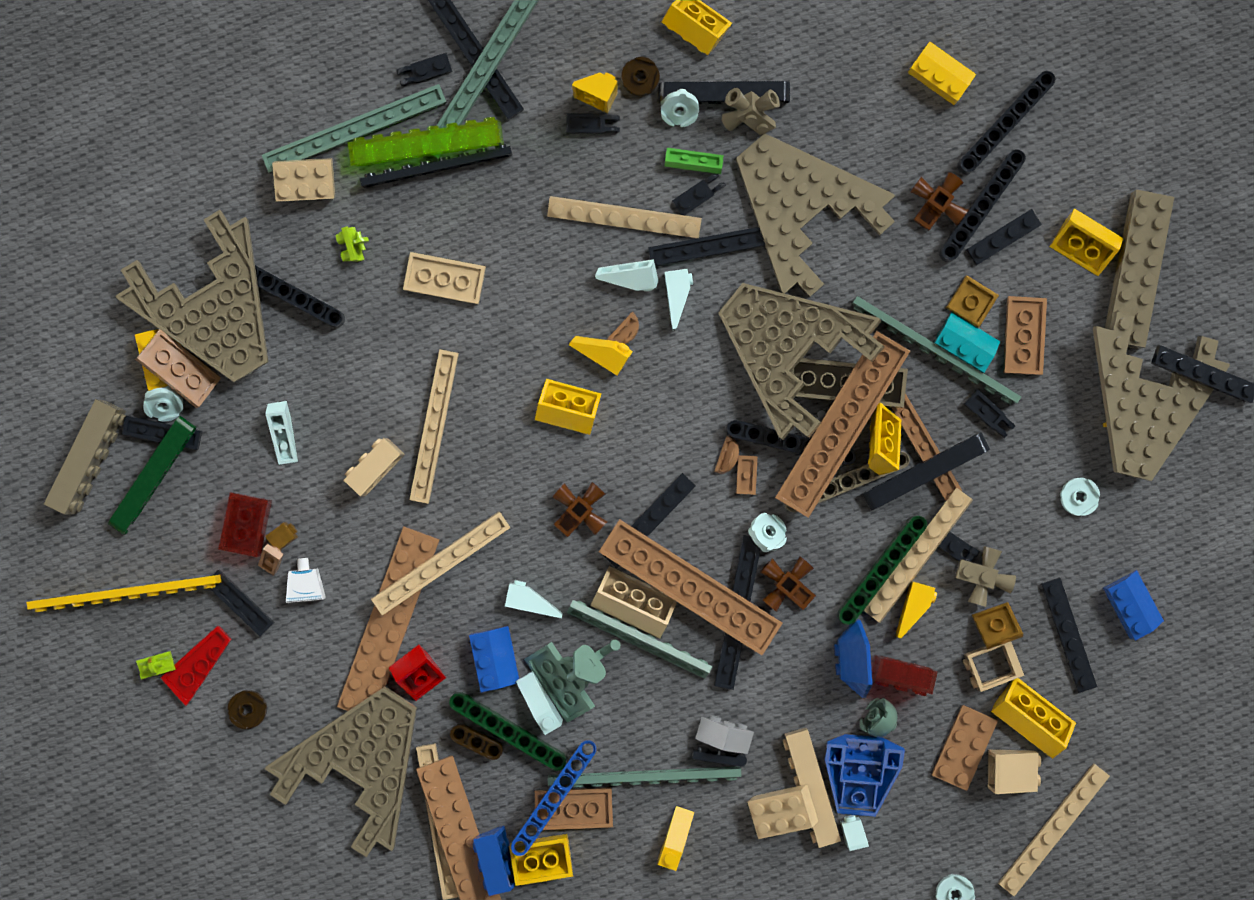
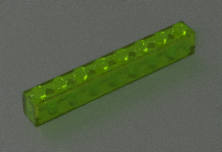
[347,117,504,167]

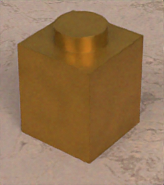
[265,522,298,551]

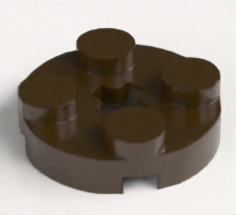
[622,57,660,96]
[228,690,267,729]

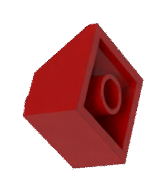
[389,645,446,701]

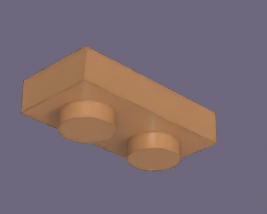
[736,455,757,495]
[258,544,284,576]

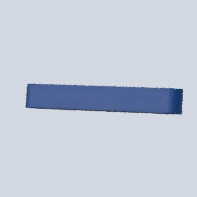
[511,740,597,856]

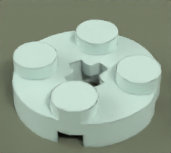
[661,89,699,127]
[143,386,183,422]
[1060,478,1100,516]
[748,513,787,552]
[936,874,975,900]

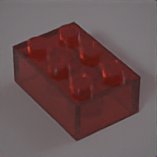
[218,492,272,557]
[872,655,938,696]

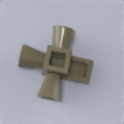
[722,88,780,136]
[955,546,1016,607]

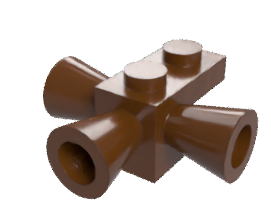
[910,172,968,231]
[552,482,608,537]
[760,556,816,612]

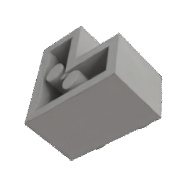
[695,715,754,754]

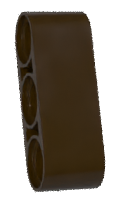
[450,724,503,760]

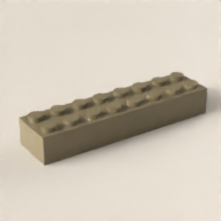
[1105,190,1174,349]

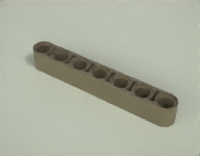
[784,451,910,512]

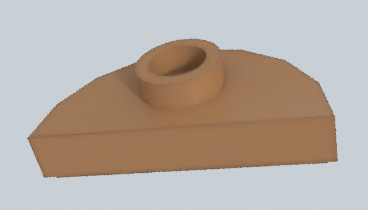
[607,312,639,344]
[714,436,739,474]

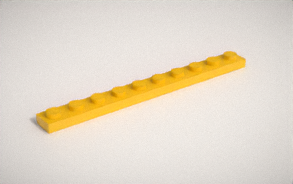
[27,575,221,612]

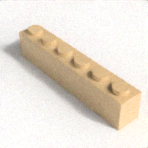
[782,728,841,848]

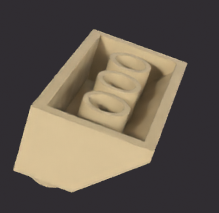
[591,566,677,639]

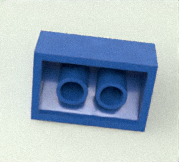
[1103,570,1164,640]
[469,626,519,692]
[472,826,515,896]

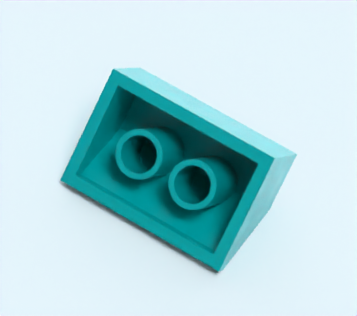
[933,312,1000,373]

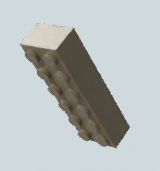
[791,358,908,409]
[44,399,126,515]

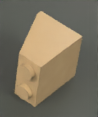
[988,749,1041,794]

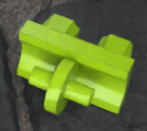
[335,226,369,262]
[136,651,176,679]

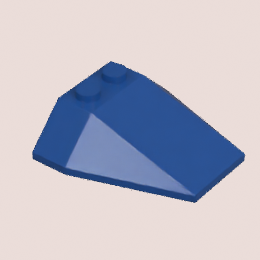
[834,619,872,698]
[825,734,905,817]

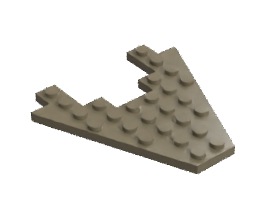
[736,134,895,298]
[115,210,269,382]
[719,283,884,440]
[1093,312,1230,481]
[265,686,417,857]

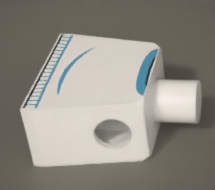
[286,558,325,603]

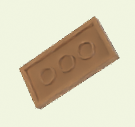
[1003,296,1047,375]
[135,329,221,408]
[931,705,998,791]
[534,787,613,830]

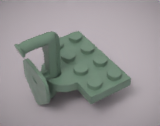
[524,639,620,723]

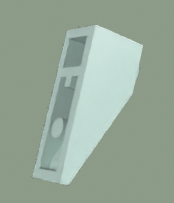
[595,259,658,291]
[664,269,693,330]
[266,401,298,465]
[505,580,563,618]
[516,671,563,735]

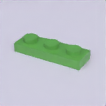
[664,148,724,174]

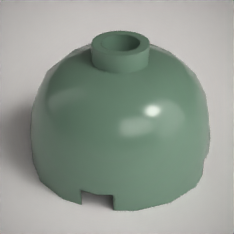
[860,697,898,737]

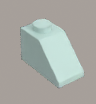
[840,815,869,851]

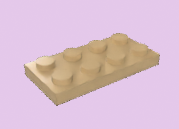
[403,252,486,305]

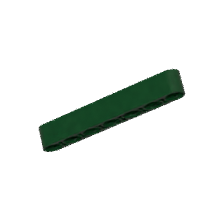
[108,416,197,535]
[837,516,927,625]
[449,692,566,771]

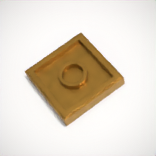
[946,275,999,328]
[972,602,1023,649]

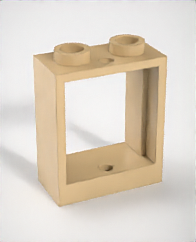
[963,641,1024,692]

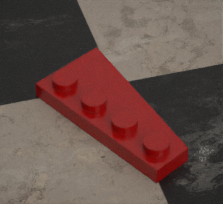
[160,626,232,706]

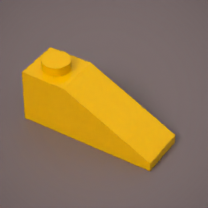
[569,336,633,375]
[895,581,937,638]
[658,806,694,871]

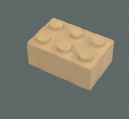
[272,158,335,202]
[344,438,405,496]
[748,784,818,839]

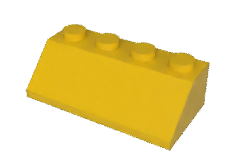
[991,678,1076,759]

